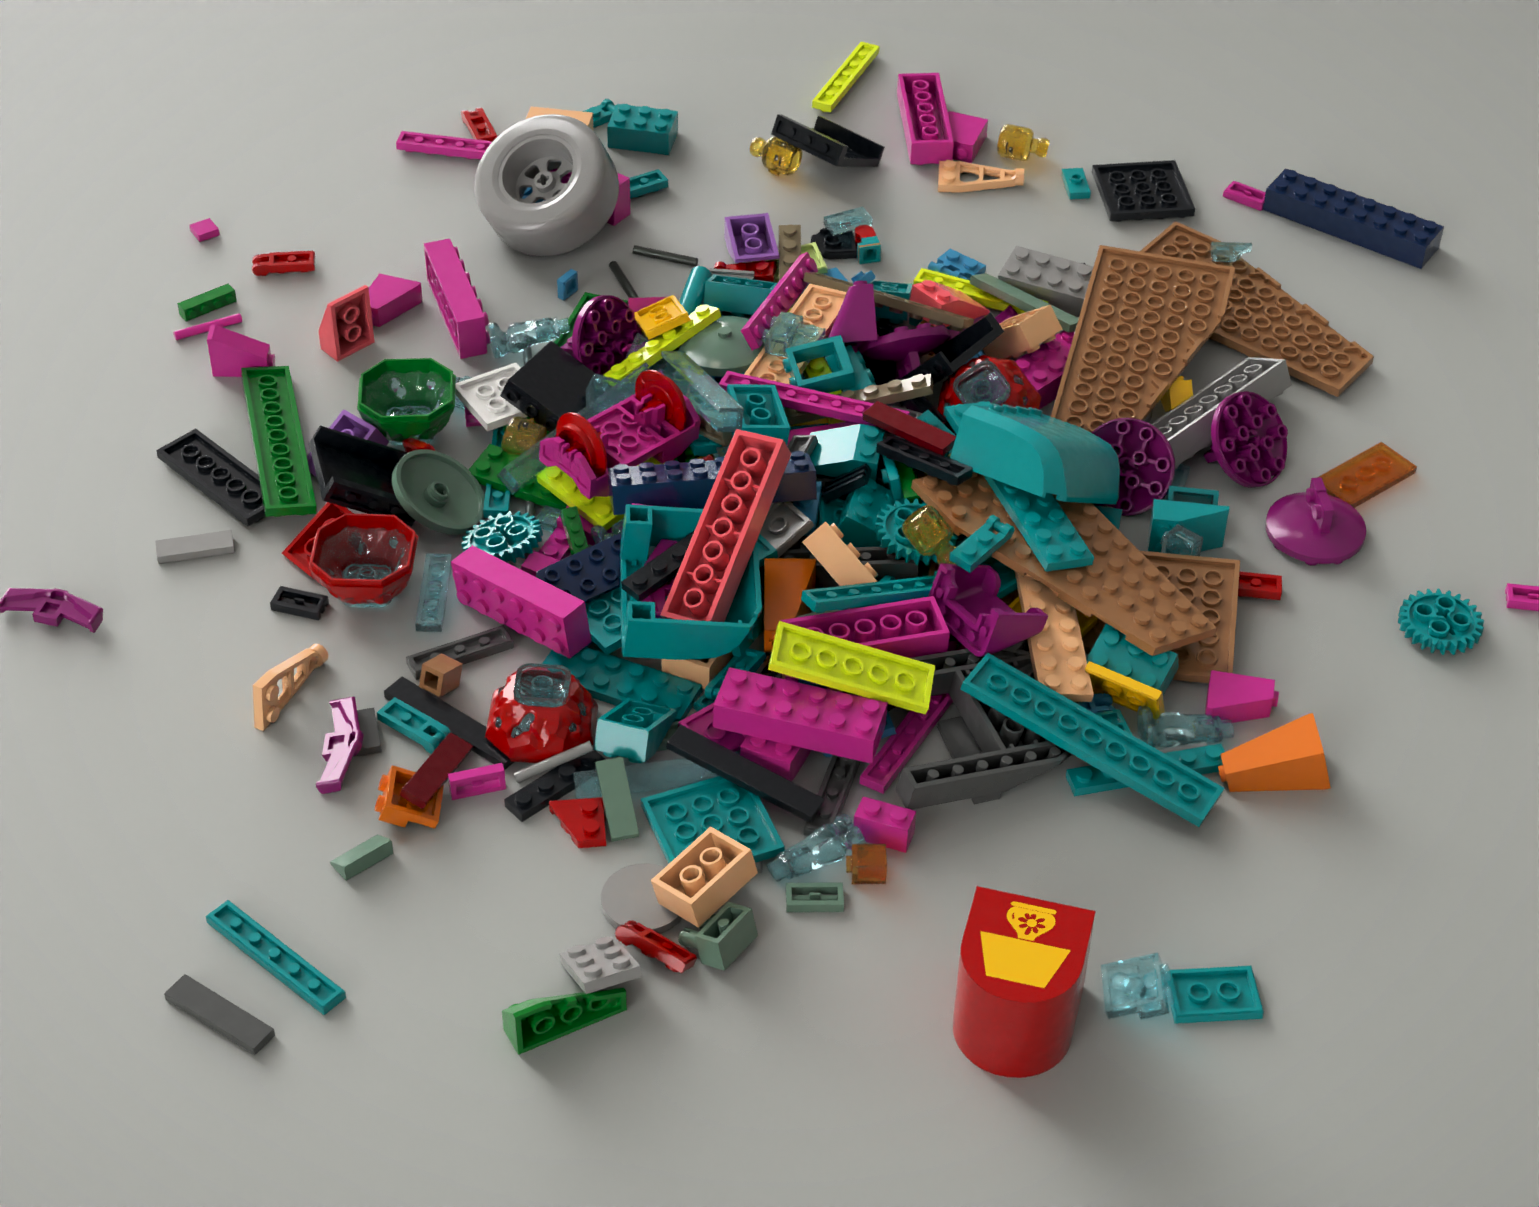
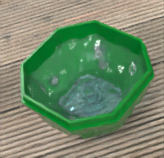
[357,358,456,445]

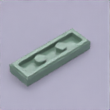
[595,757,639,842]

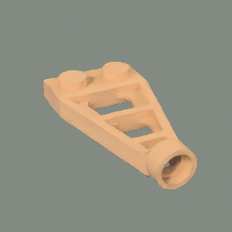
[938,160,1024,193]
[253,644,328,731]

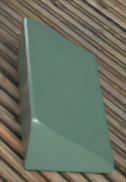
[330,834,394,881]

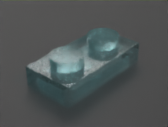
[824,206,873,236]

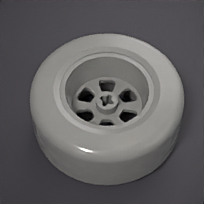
[474,114,619,257]

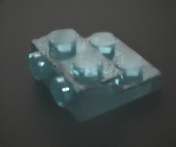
[762,312,826,363]
[1101,952,1174,1020]

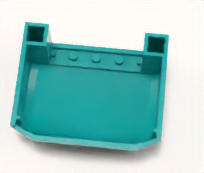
[950,403,1120,504]
[620,504,762,660]

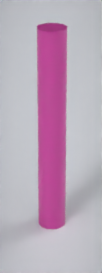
[173,313,242,340]

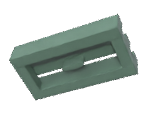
[786,882,844,912]

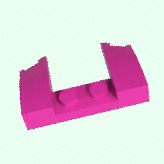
[521,505,622,577]

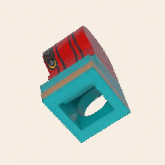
[855,225,881,265]

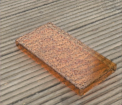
[1319,442,1417,508]

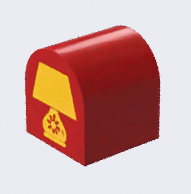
[953,886,1096,1078]

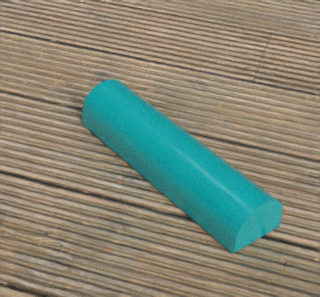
[679,266,712,314]

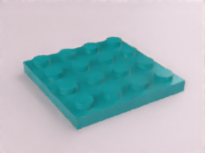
[641,776,785,864]

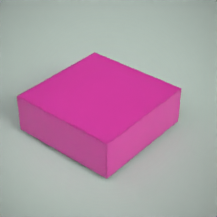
[189,218,220,242]

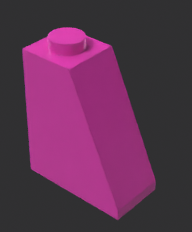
[948,111,988,163]
[369,273,423,327]
[207,325,275,377]
[1203,670,1279,727]

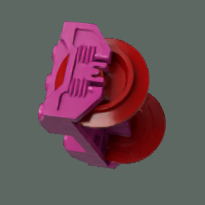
[539,370,700,500]

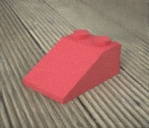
[910,280,990,327]
[318,285,375,362]

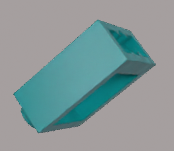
[782,335,855,393]

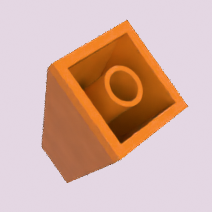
[764,558,816,652]
[1218,713,1331,792]

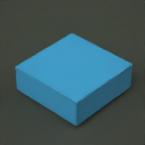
[557,269,578,300]

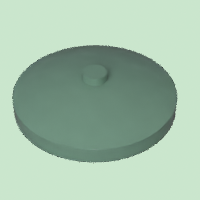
[679,316,771,377]
[392,449,485,535]

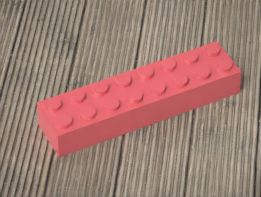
[660,429,791,622]

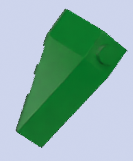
[502,987,627,1055]

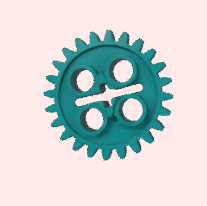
[874,498,958,565]
[461,511,543,563]
[1398,588,1484,655]

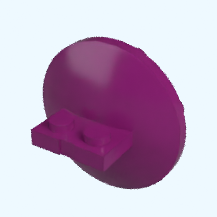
[560,295,641,380]
[857,323,950,379]
[1203,391,1288,488]
[1092,418,1175,516]
[1265,477,1366,566]

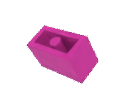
[853,796,916,853]

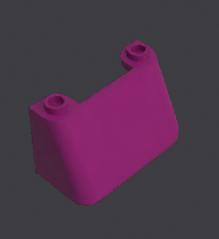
[828,281,878,356]
[928,563,1048,657]

